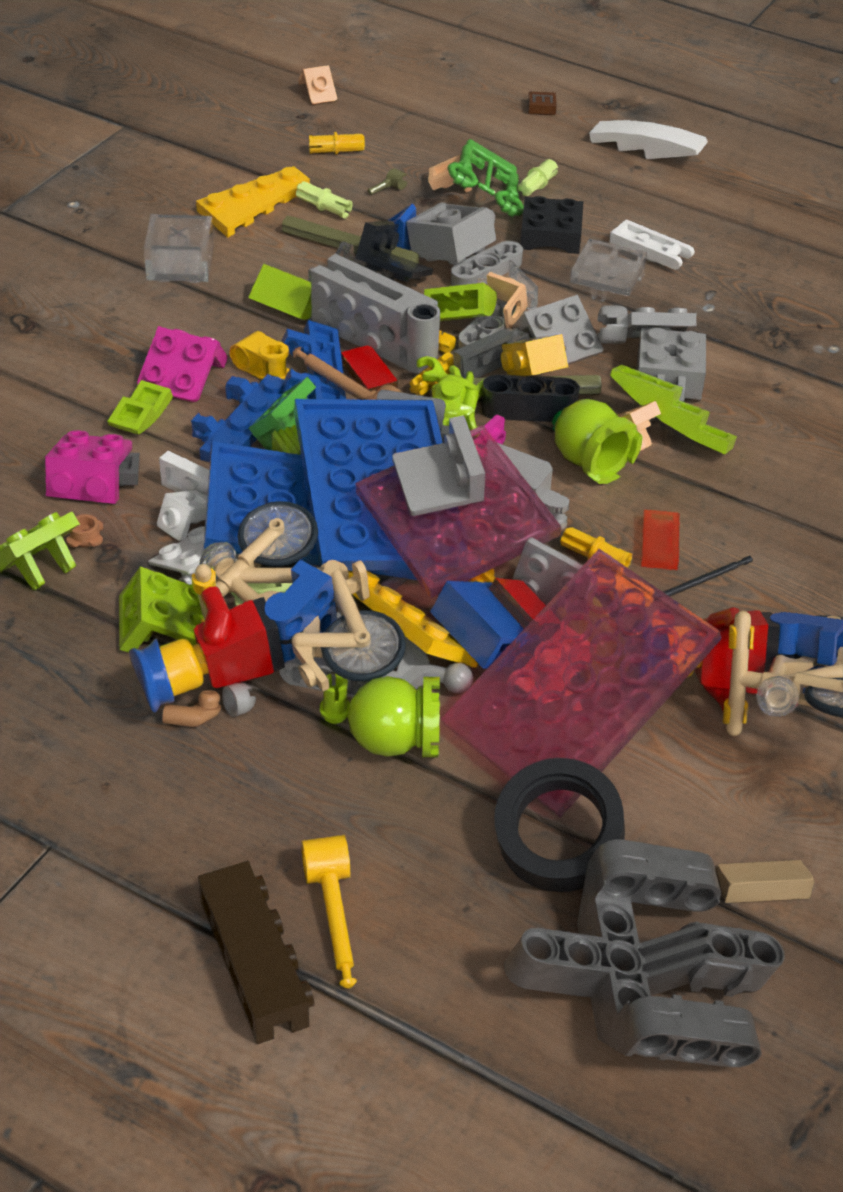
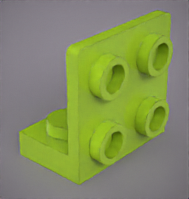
[119,566,204,653]

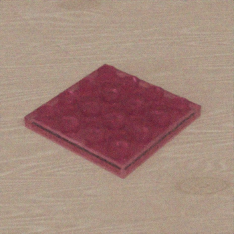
[355,425,561,598]

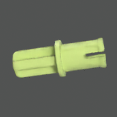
[518,159,558,196]
[296,181,353,219]

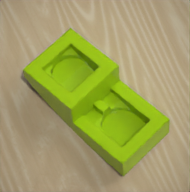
[107,380,173,435]

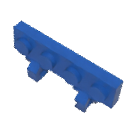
[281,320,346,399]
[191,374,284,462]

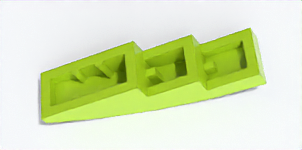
[610,365,737,454]

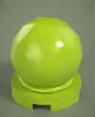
[555,399,643,484]
[348,676,440,758]

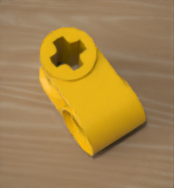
[229,331,289,380]

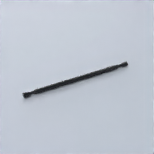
[608,555,753,621]

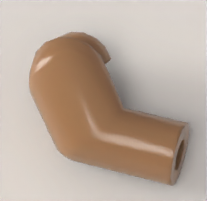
[162,690,221,727]

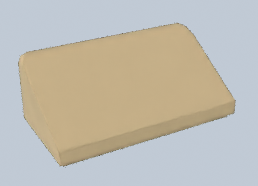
[716,860,814,903]

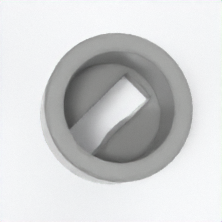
[222,683,256,717]

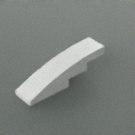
[589,120,707,159]

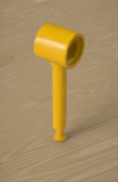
[301,835,357,989]

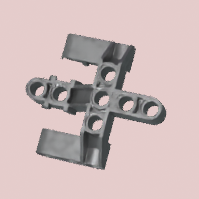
[504,839,785,1067]

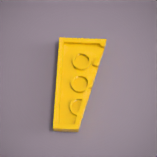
[196,166,310,238]
[348,571,478,668]

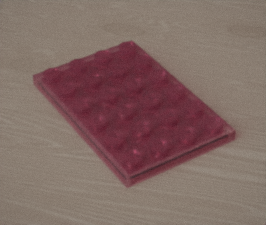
[441,549,722,818]

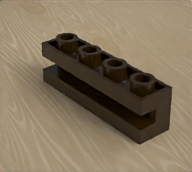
[198,860,315,1045]

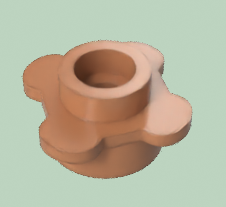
[66,514,104,548]

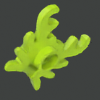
[416,356,484,436]

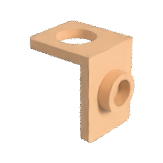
[298,65,337,105]
[486,272,528,330]

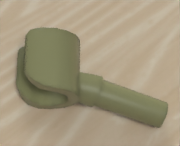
[368,168,407,195]

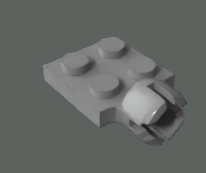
[597,305,696,344]

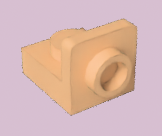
[428,155,473,193]

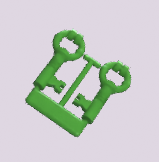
[447,139,524,217]

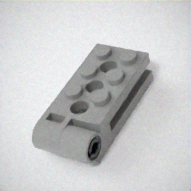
[311,254,440,374]

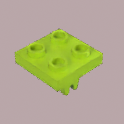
[0,512,80,590]

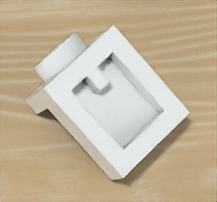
[157,490,207,541]

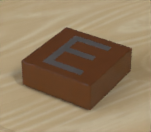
[528,91,557,115]

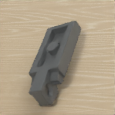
[453,328,530,378]

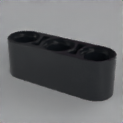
[481,375,580,422]

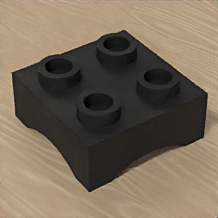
[520,196,584,254]

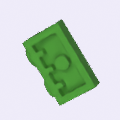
[248,377,316,450]

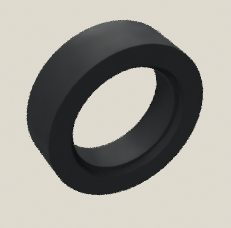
[494,758,625,892]

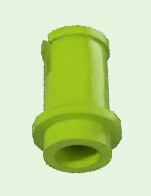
[319,674,350,724]

